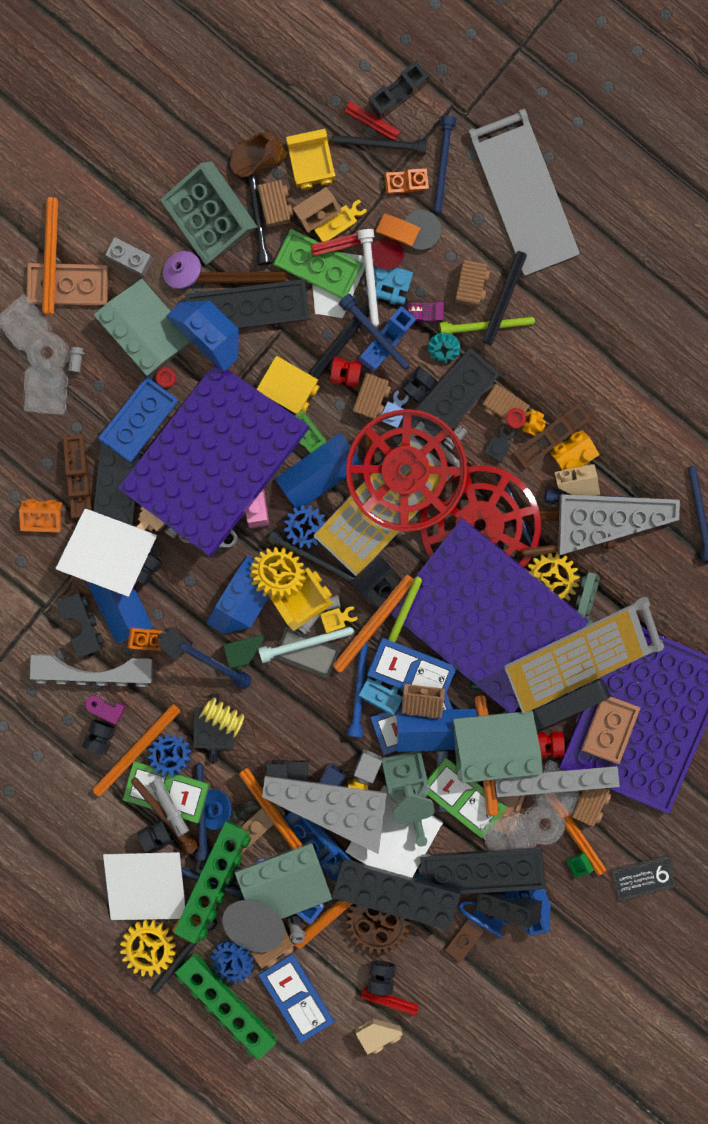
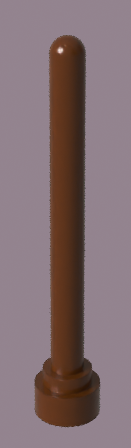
[521,539,616,557]
[131,777,199,855]

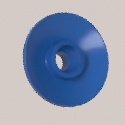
[205,789,231,830]

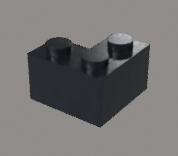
[267,760,309,781]

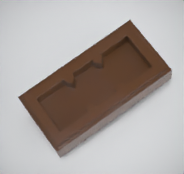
[445,918,485,962]

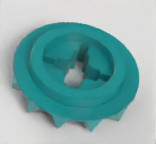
[428,333,460,363]

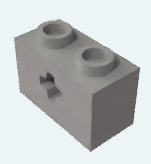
[105,237,153,277]
[354,749,382,784]

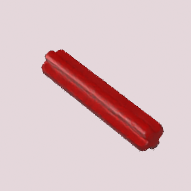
[345,102,400,140]
[310,233,362,256]
[361,987,419,1016]

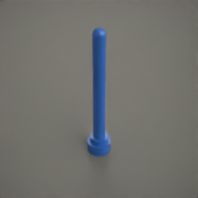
[347,643,368,737]

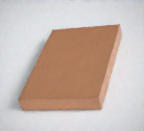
[581,697,640,764]

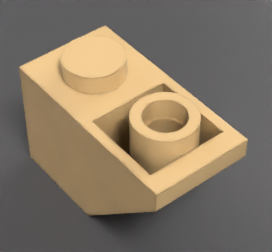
[555,464,600,496]
[356,1019,403,1055]

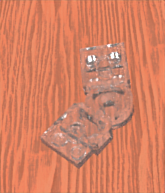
[0,293,70,415]
[479,760,580,850]

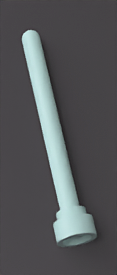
[259,627,354,663]

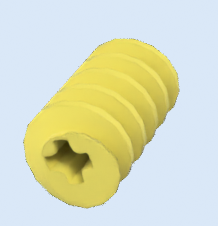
[199,698,244,738]

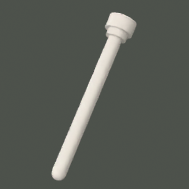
[358,229,379,327]

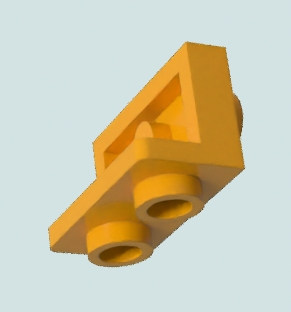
[549,430,599,471]

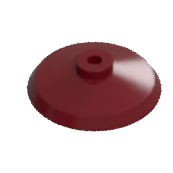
[371,238,404,269]

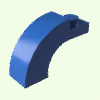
[358,306,417,372]

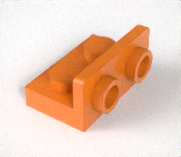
[19,499,63,532]

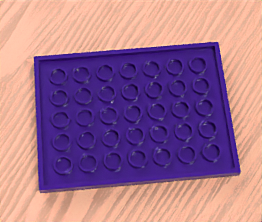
[118,364,310,557]
[390,518,589,713]
[558,627,708,814]

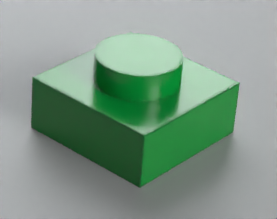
[566,853,594,878]

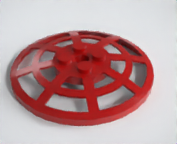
[346,409,467,531]
[421,466,541,567]

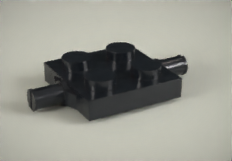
[193,693,235,762]

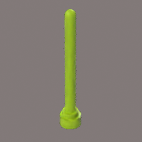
[439,317,535,335]
[388,577,422,642]

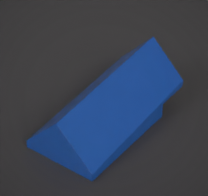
[275,433,363,510]
[86,581,154,644]
[396,709,477,752]
[284,812,356,881]

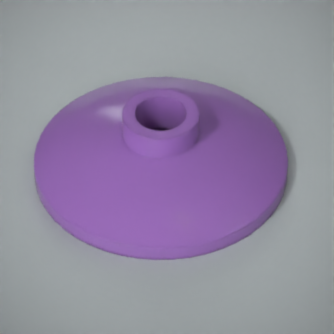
[163,251,201,289]

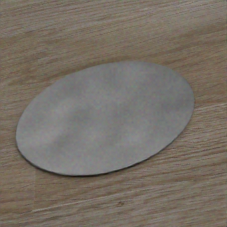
[222,900,285,952]

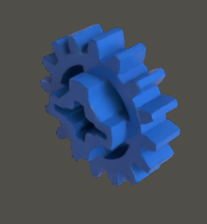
[284,504,326,548]
[148,733,192,778]
[211,940,254,984]

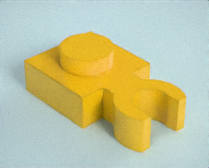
[320,606,358,633]

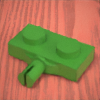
[294,410,327,453]

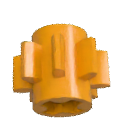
[522,409,546,436]

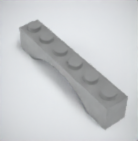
[30,654,154,687]
[495,766,620,797]

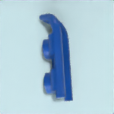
[457,901,510,939]

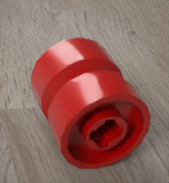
[330,357,362,388]
[537,731,565,758]

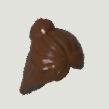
[230,132,288,177]

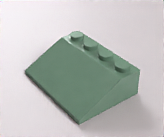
[160,161,258,265]
[94,279,191,378]
[453,710,543,783]
[235,842,332,919]

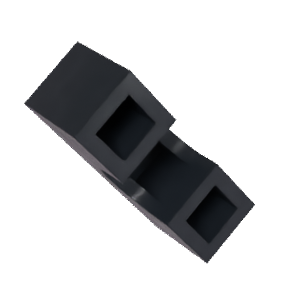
[368,60,429,119]
[56,593,104,658]
[157,626,194,660]
[476,891,542,929]

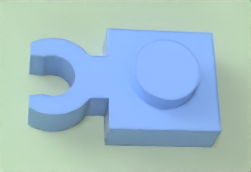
[382,390,409,428]

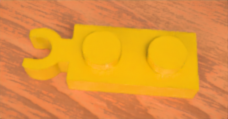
[314,200,367,242]

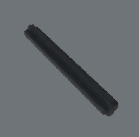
[482,251,527,345]
[309,300,378,379]

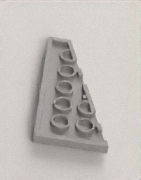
[558,495,680,555]
[262,776,387,854]

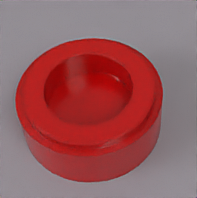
[156,368,176,388]
[505,408,526,429]

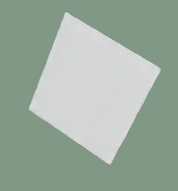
[56,509,157,597]
[346,785,443,877]
[103,852,185,920]

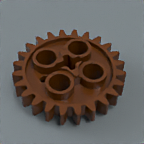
[346,904,411,955]

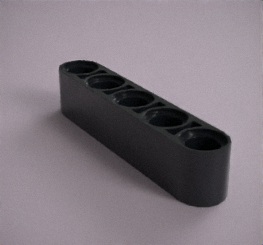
[532,678,611,731]

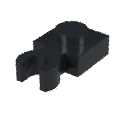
[484,425,515,463]

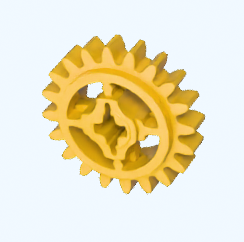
[250,547,306,601]
[527,552,580,601]
[120,920,176,977]

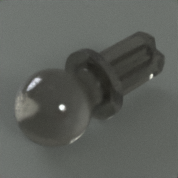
[229,799,259,824]

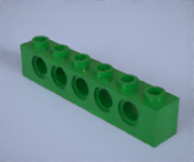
[174,821,251,944]
[175,952,277,1060]

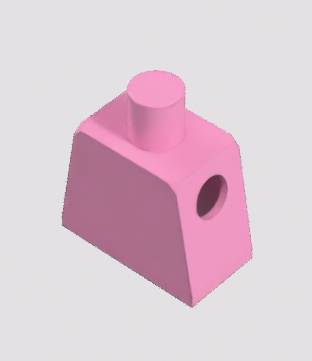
[246,489,270,528]

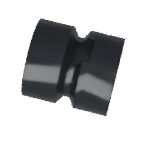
[400,366,438,404]
[137,552,163,586]
[82,719,116,755]
[137,819,174,853]
[367,960,396,995]

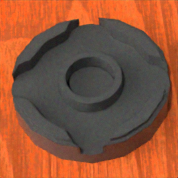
[404,210,441,251]

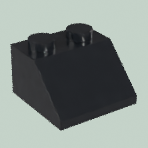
[350,555,402,611]

